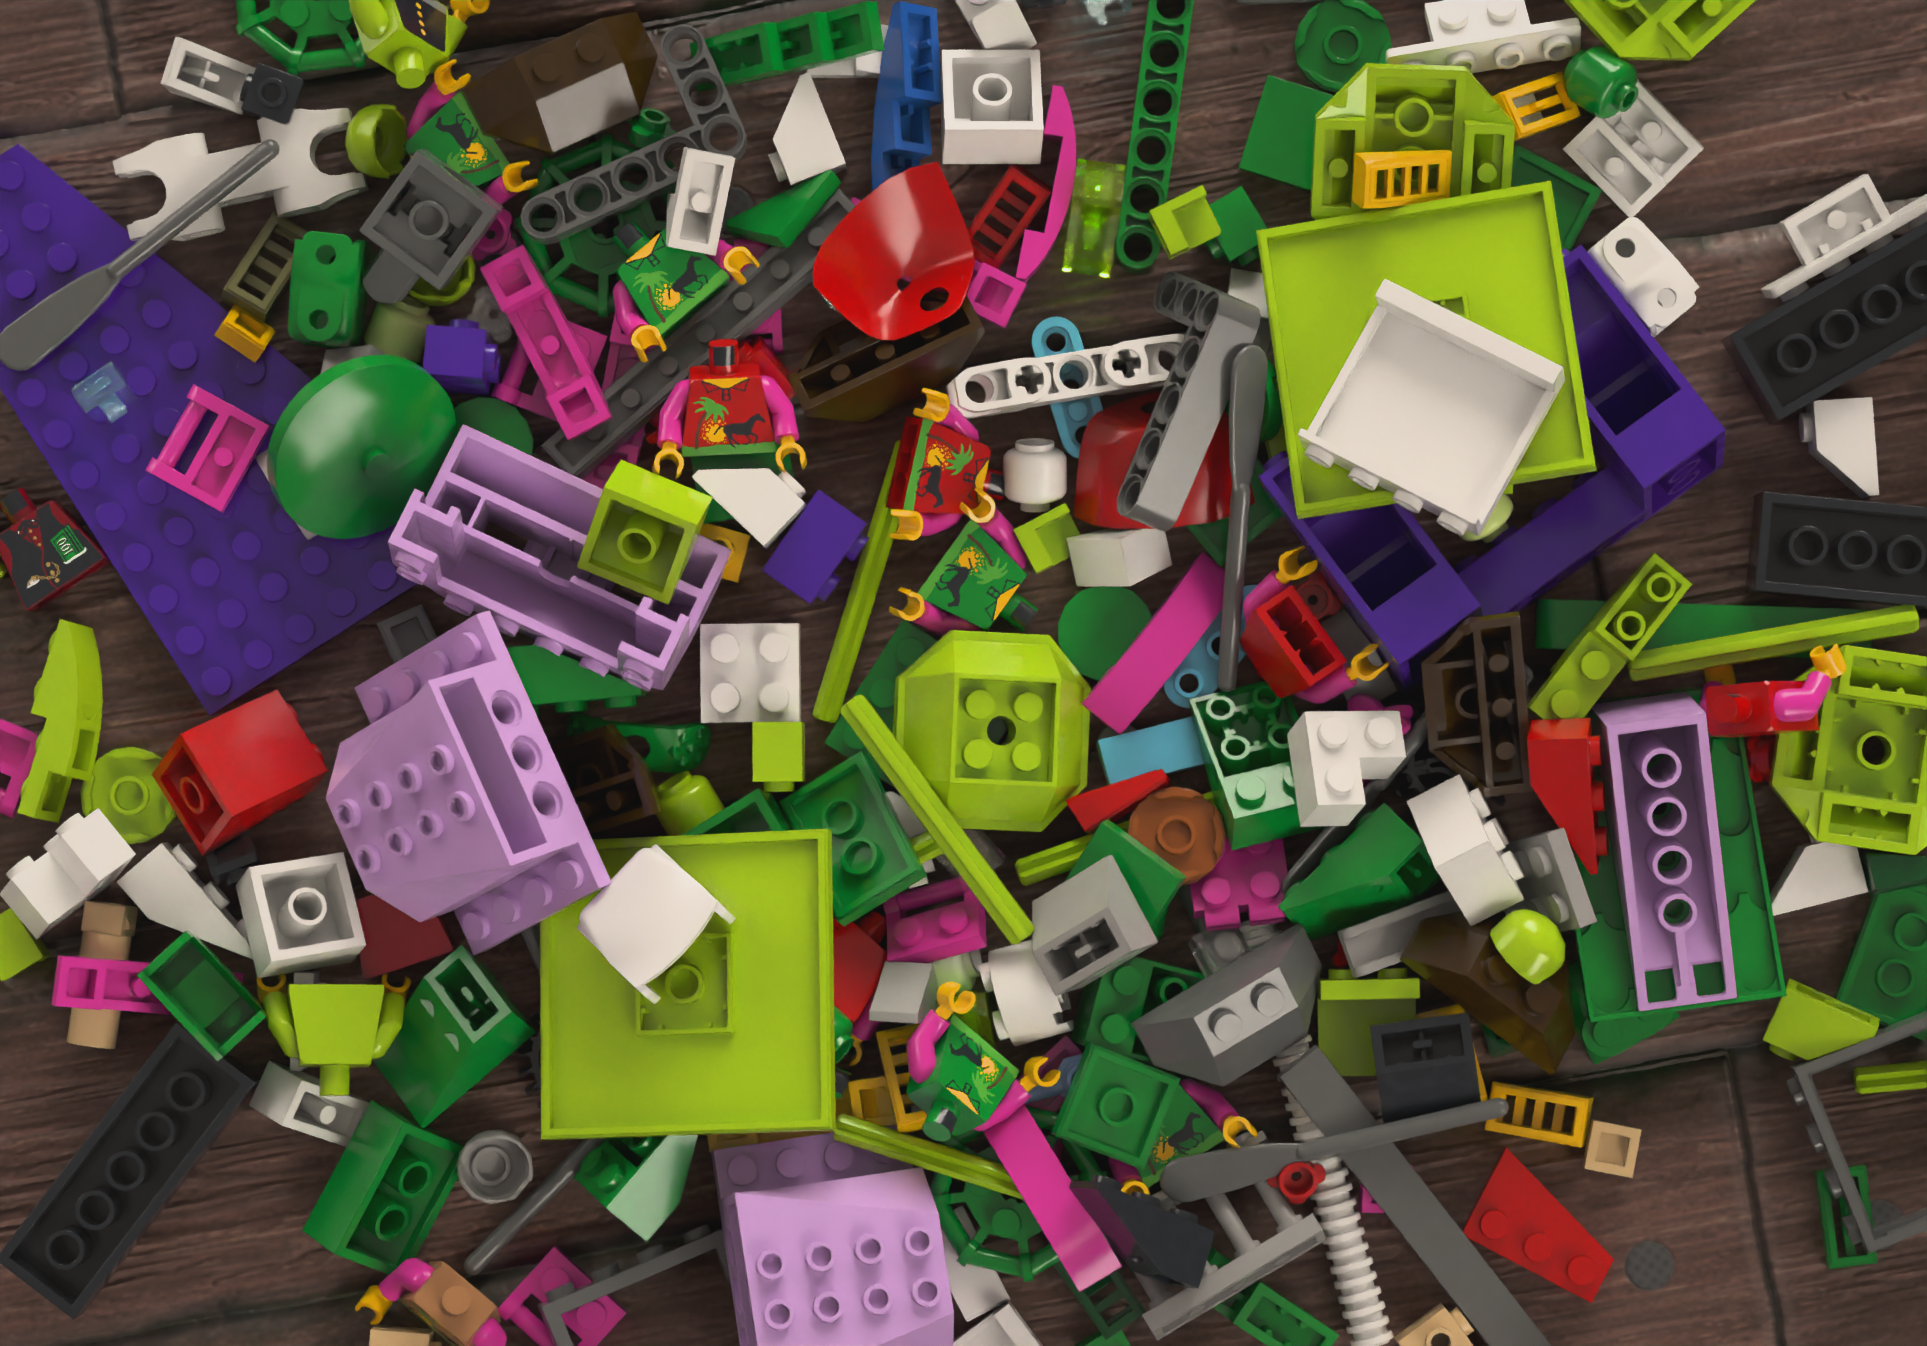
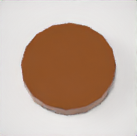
[1127,786,1226,886]

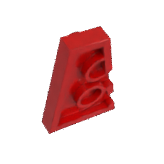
[1461,1146,1614,1303]

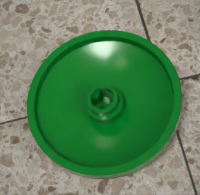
[267,355,457,539]

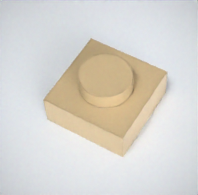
[1582,1119,1642,1178]

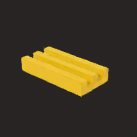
[1492,71,1581,141]

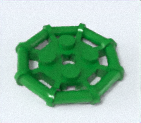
[235,0,368,77]
[514,134,676,318]
[930,1105,1107,1282]

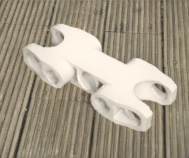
[113,108,369,241]
[946,334,1185,419]

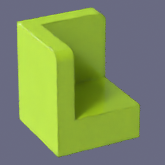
[1148,185,1221,260]
[1013,503,1081,575]
[0,908,51,981]

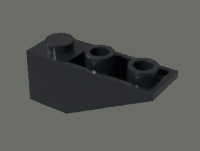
[1069,1175,1215,1289]

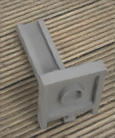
[1337,827,1597,978]

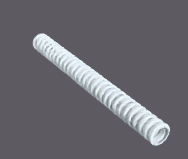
[1236,920,1394,1346]

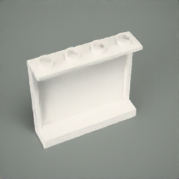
[1298,279,1565,536]

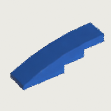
[871,1,942,191]

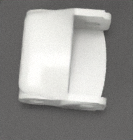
[1588,217,1699,337]
[576,844,736,1004]

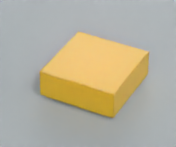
[214,304,276,363]

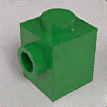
[1204,186,1268,267]

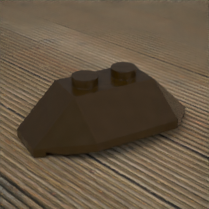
[461,12,658,155]
[787,290,985,423]
[1420,611,1534,797]
[550,723,663,835]
[1400,911,1575,1074]

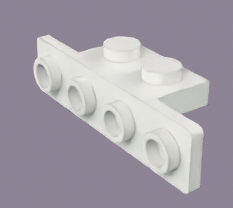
[1386,0,1581,73]
[1761,174,1927,302]

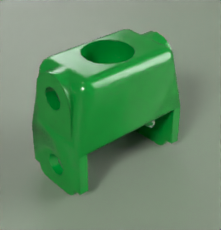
[288,231,373,349]
[137,930,268,1061]

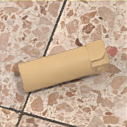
[67,901,139,1049]

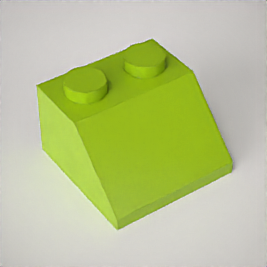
[577,459,713,605]

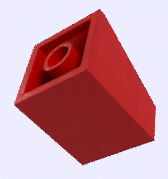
[152,689,328,856]

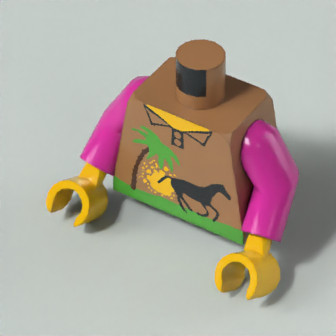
[355,1258,507,1346]

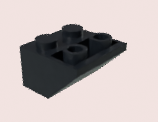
[1370,1012,1481,1124]

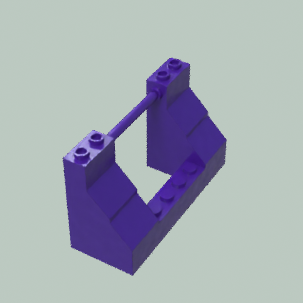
[1258,245,1726,694]

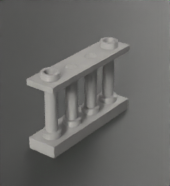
[1101,1131,1327,1341]

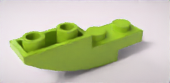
[1527,553,1692,720]
[17,619,103,823]

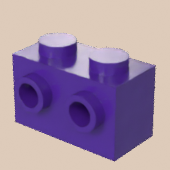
[423,319,502,396]
[762,489,869,605]

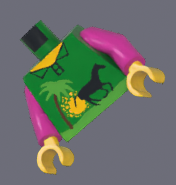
[392,59,538,204]
[612,220,760,363]
[889,488,1039,635]
[906,982,1061,1142]
[1108,1078,1258,1195]

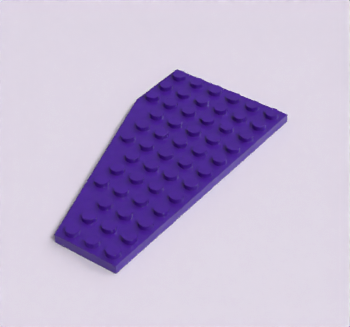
[0,143,419,717]

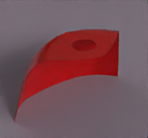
[813,161,975,340]
[1074,392,1255,529]

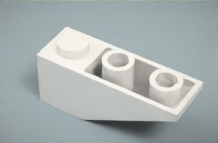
[117,842,253,959]

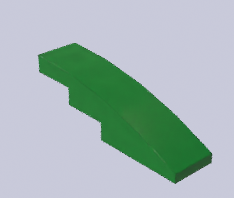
[689,1,885,91]
[1185,1246,1339,1346]

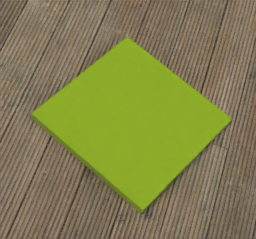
[1256,181,1596,519]
[540,829,836,1140]

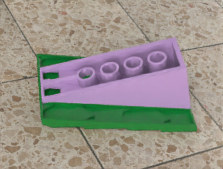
[1556,686,1787,1023]

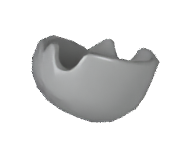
[456,1130,533,1204]

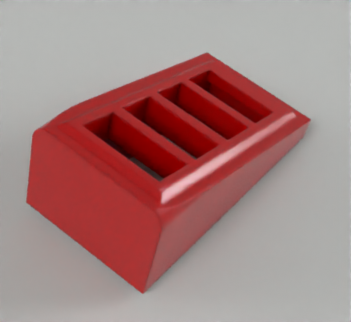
[967,164,1053,269]
[1066,769,1173,834]

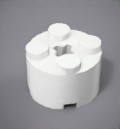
[979,939,1074,1046]

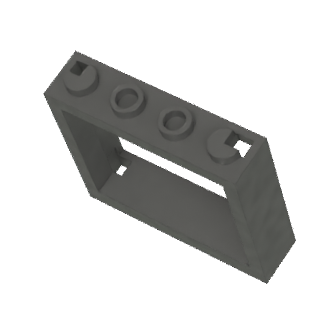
[1786,1011,1927,1253]
[537,1223,732,1346]

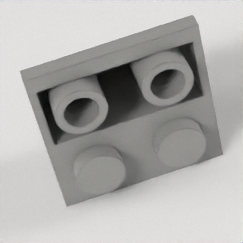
[1032,855,1158,996]

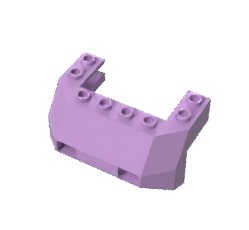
[388,424,732,691]

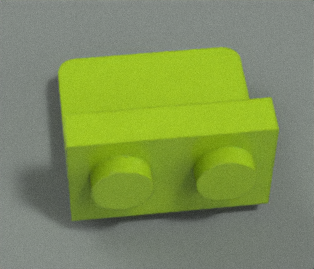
[1317,967,1420,1076]

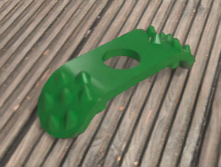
[566,712,711,773]

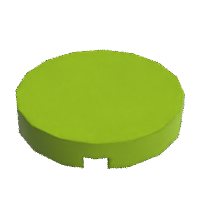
[80,747,176,844]

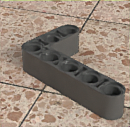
[520,24,747,245]
[1117,271,1261,531]

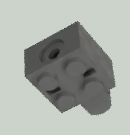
[359,148,504,304]

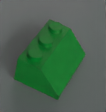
[302,1100,465,1275]

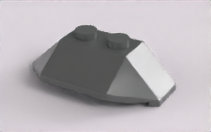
[1131,923,1322,1086]

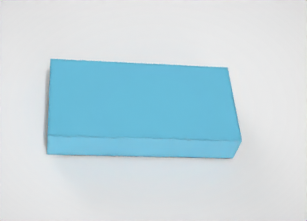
[1096,716,1204,785]

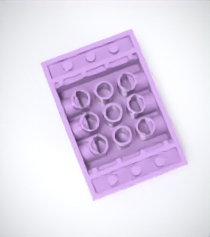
[325,610,612,955]
[711,1125,954,1346]

